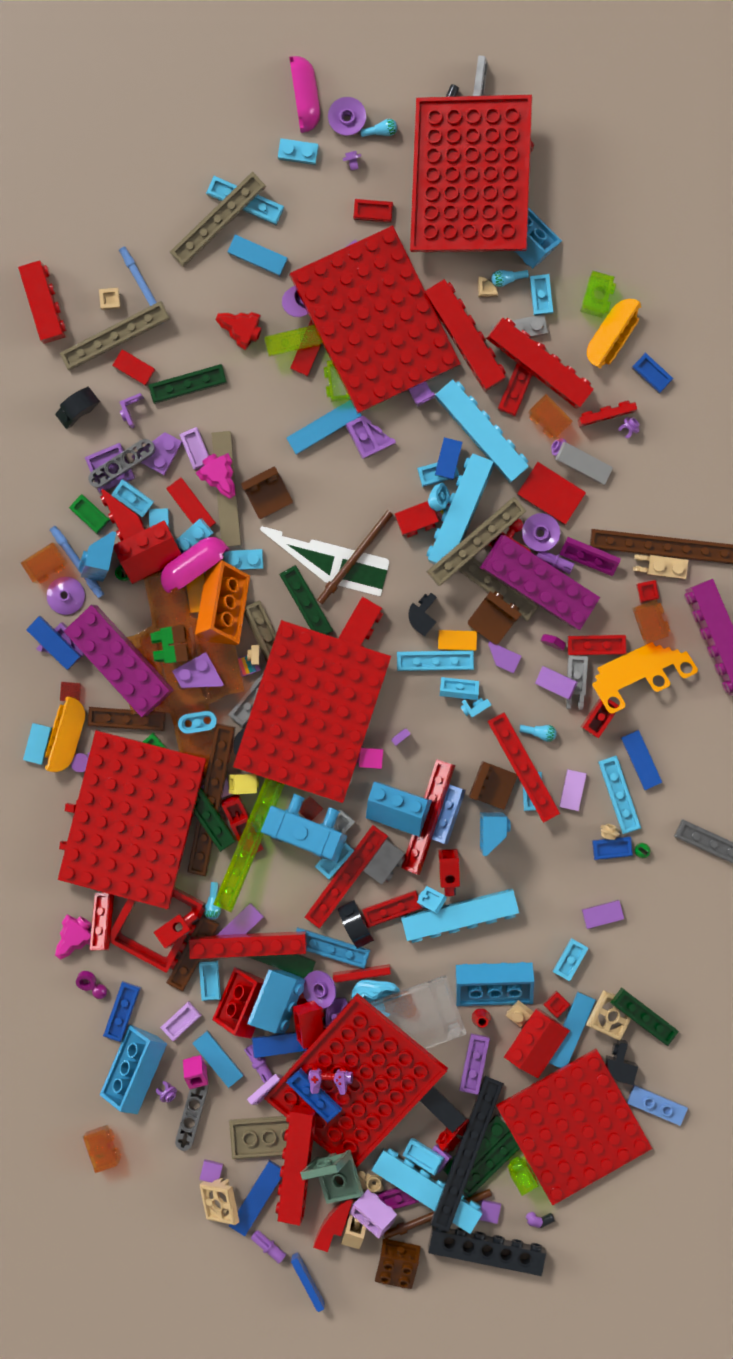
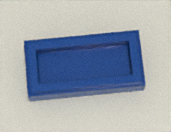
[632,352,674,394]
[435,437,463,480]
[592,836,633,860]

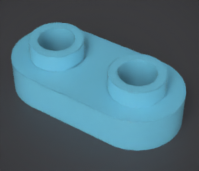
[428,483,450,511]
[178,711,217,734]

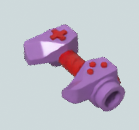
[309,1067,353,1095]

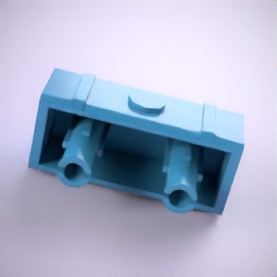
[261,794,347,863]

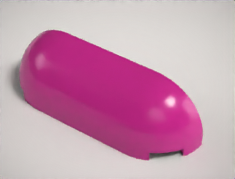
[289,56,321,133]
[161,537,229,593]

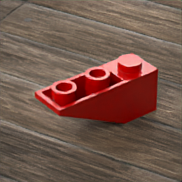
[100,489,146,541]

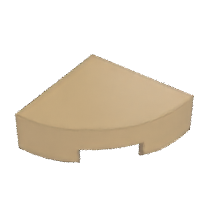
[478,277,498,297]

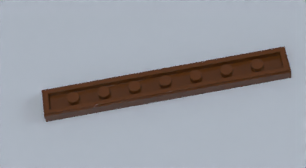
[590,529,733,564]
[187,723,236,877]

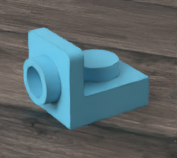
[461,698,491,718]
[417,886,447,914]

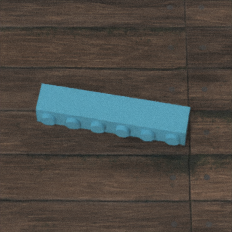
[435,379,529,483]
[426,453,495,564]
[401,889,519,943]
[371,1148,482,1234]

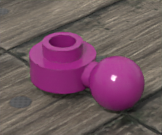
[76,971,107,999]

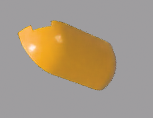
[587,299,641,368]
[45,697,85,772]

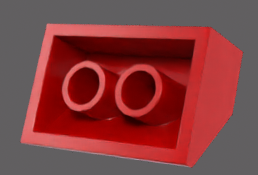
[113,520,181,584]
[212,967,264,1039]
[504,1008,570,1078]

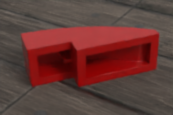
[221,794,264,857]
[313,1198,353,1252]

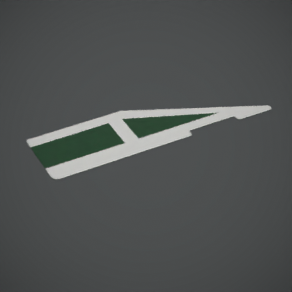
[260,526,389,596]

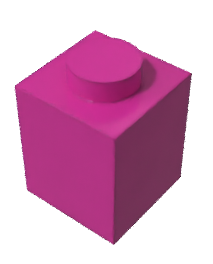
[356,747,383,769]
[183,1055,208,1089]

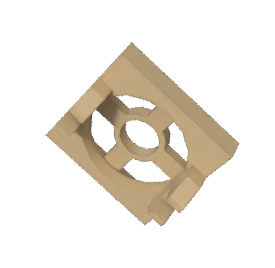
[586,990,631,1041]
[199,1178,239,1225]

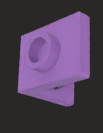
[409,382,435,407]
[120,393,144,428]

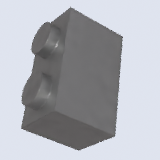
[363,839,405,885]

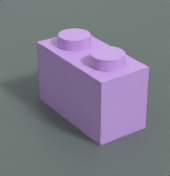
[350,1189,397,1239]

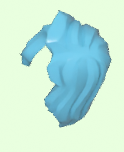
[351,980,400,1017]

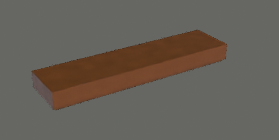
[88,707,166,731]
[166,915,219,992]

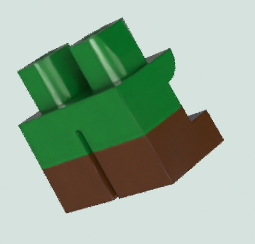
[150,624,190,663]

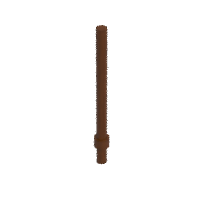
[317,510,393,605]
[384,1189,492,1239]

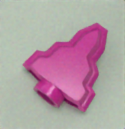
[196,453,236,499]
[55,914,92,960]

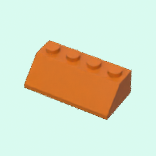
[195,560,250,645]

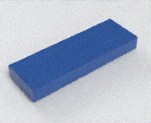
[26,616,81,670]
[621,730,662,790]
[103,981,141,1042]
[252,1032,308,1058]
[286,1068,342,1123]
[291,1252,325,1312]

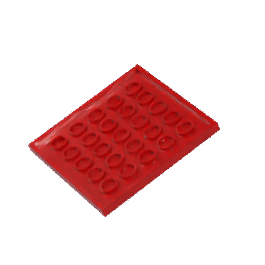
[496,1048,653,1206]

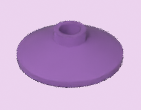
[328,97,366,136]
[522,513,560,552]
[47,577,85,615]
[303,971,336,1009]

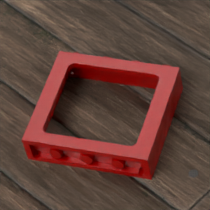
[110,887,205,973]

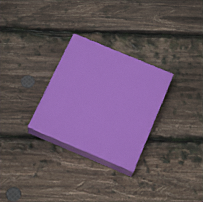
[85,443,135,493]

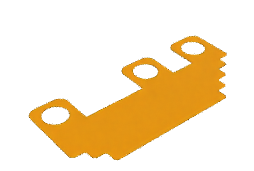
[592,642,698,713]

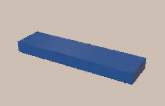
[229,1160,281,1236]

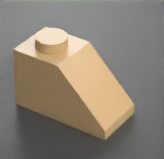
[341,1199,366,1249]

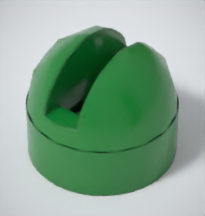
[115,565,129,581]
[634,843,651,858]

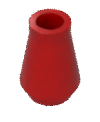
[472,1008,491,1028]

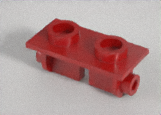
[436,1118,469,1153]

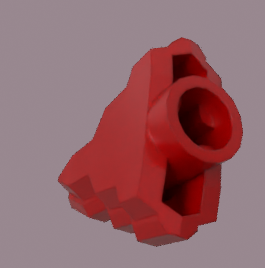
[215,312,262,350]

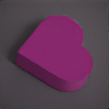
[540,634,566,651]

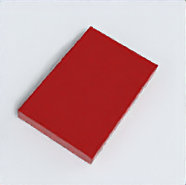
[517,462,586,525]

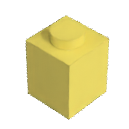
[228,773,259,794]

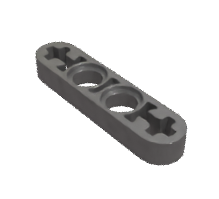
[88,439,155,488]
[175,1083,209,1151]

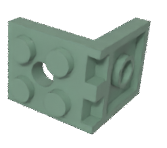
[300,1150,364,1204]

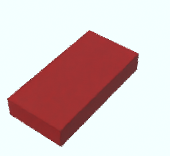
[353,199,393,223]
[112,349,155,386]

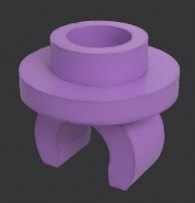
[342,151,362,170]
[618,417,640,438]
[551,438,567,456]
[156,1081,177,1102]

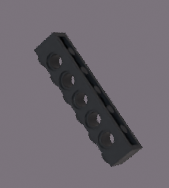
[428,1226,546,1276]

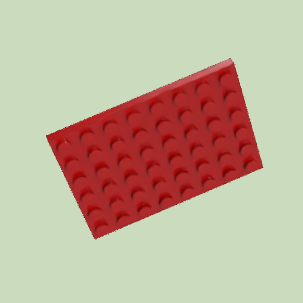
[410,95,533,252]
[289,225,461,414]
[233,620,391,803]
[57,730,207,909]
[264,993,448,1168]

